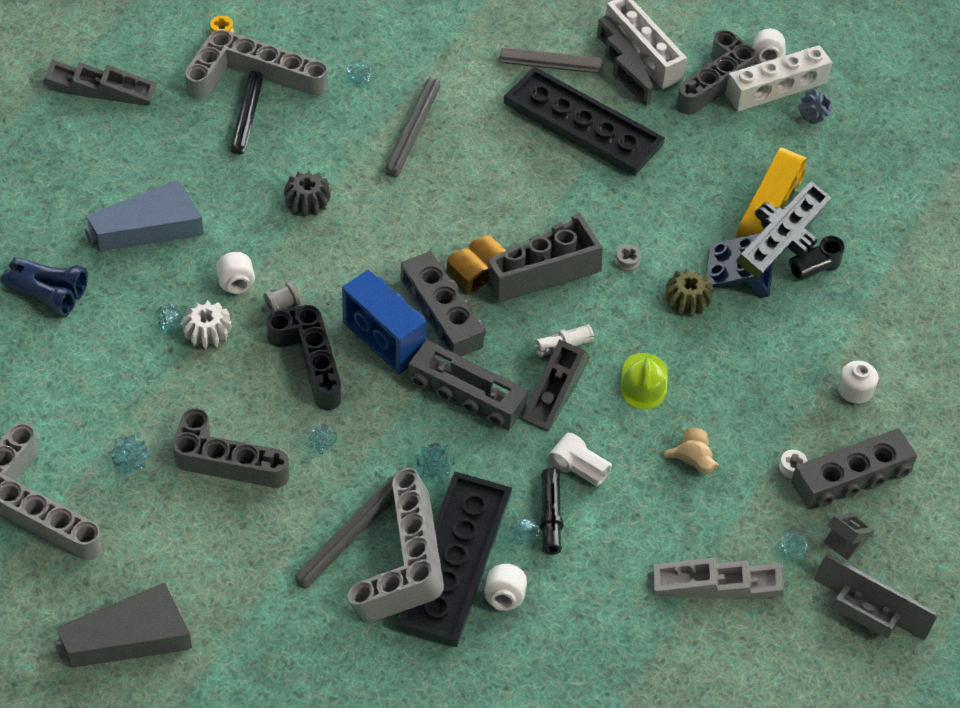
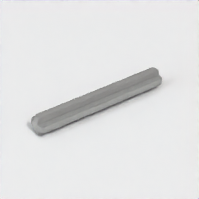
[500,47,602,73]

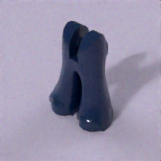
[0,257,88,317]

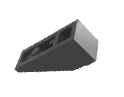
[522,339,590,431]

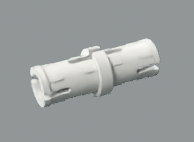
[535,324,594,357]

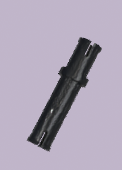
[539,468,564,555]

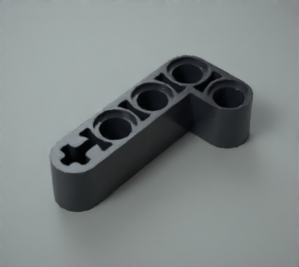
[267,305,341,411]

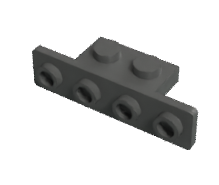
[814,554,938,639]

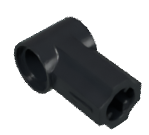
[789,235,845,281]

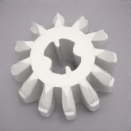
[182,300,232,350]

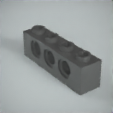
[400,251,486,357]
[791,428,918,509]

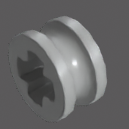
[615,244,641,272]

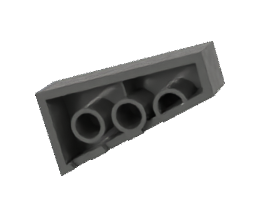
[488,212,603,302]

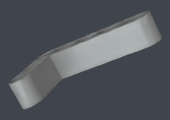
[185,30,328,99]
[0,423,103,560]
[347,468,444,622]

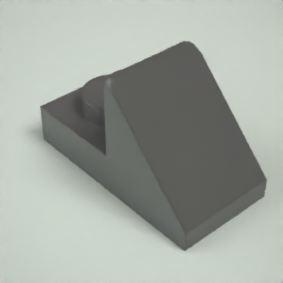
[824,513,875,560]

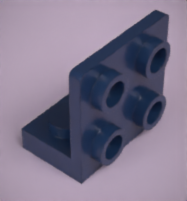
[706,233,773,298]

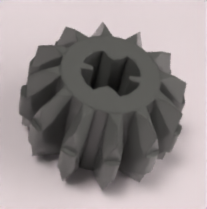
[284,170,331,216]

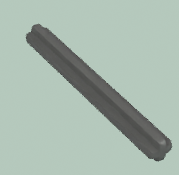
[385,77,440,177]
[295,476,394,588]

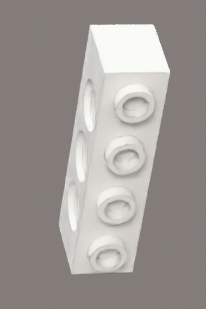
[605,0,687,89]
[725,45,832,112]

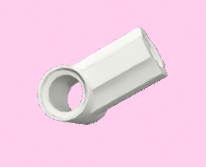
[548,433,612,487]

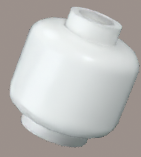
[752,29,786,64]
[216,252,255,294]
[837,361,879,404]
[484,564,527,611]

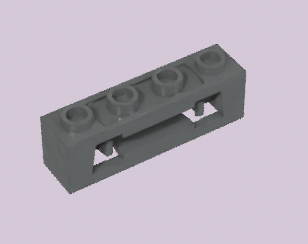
[408,339,528,431]

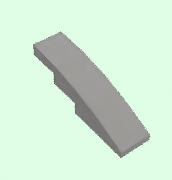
[654,558,784,599]

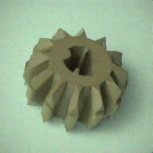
[665,268,713,317]

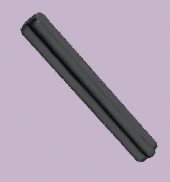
[231,71,263,155]

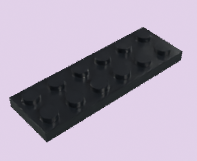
[504,66,665,176]
[397,471,512,647]

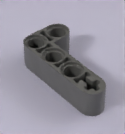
[676,30,756,115]
[173,408,290,488]

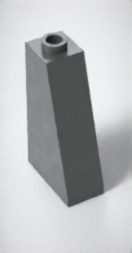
[54,583,192,668]

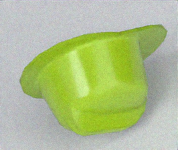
[621,353,668,409]

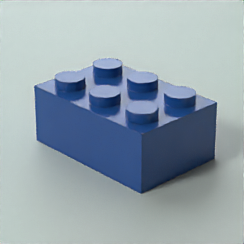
[342,269,427,374]

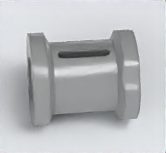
[264,282,300,313]

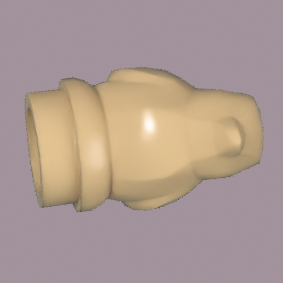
[664,428,719,475]

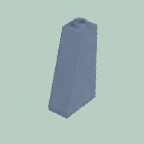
[85,180,204,251]

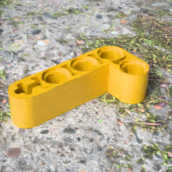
[736,147,807,238]

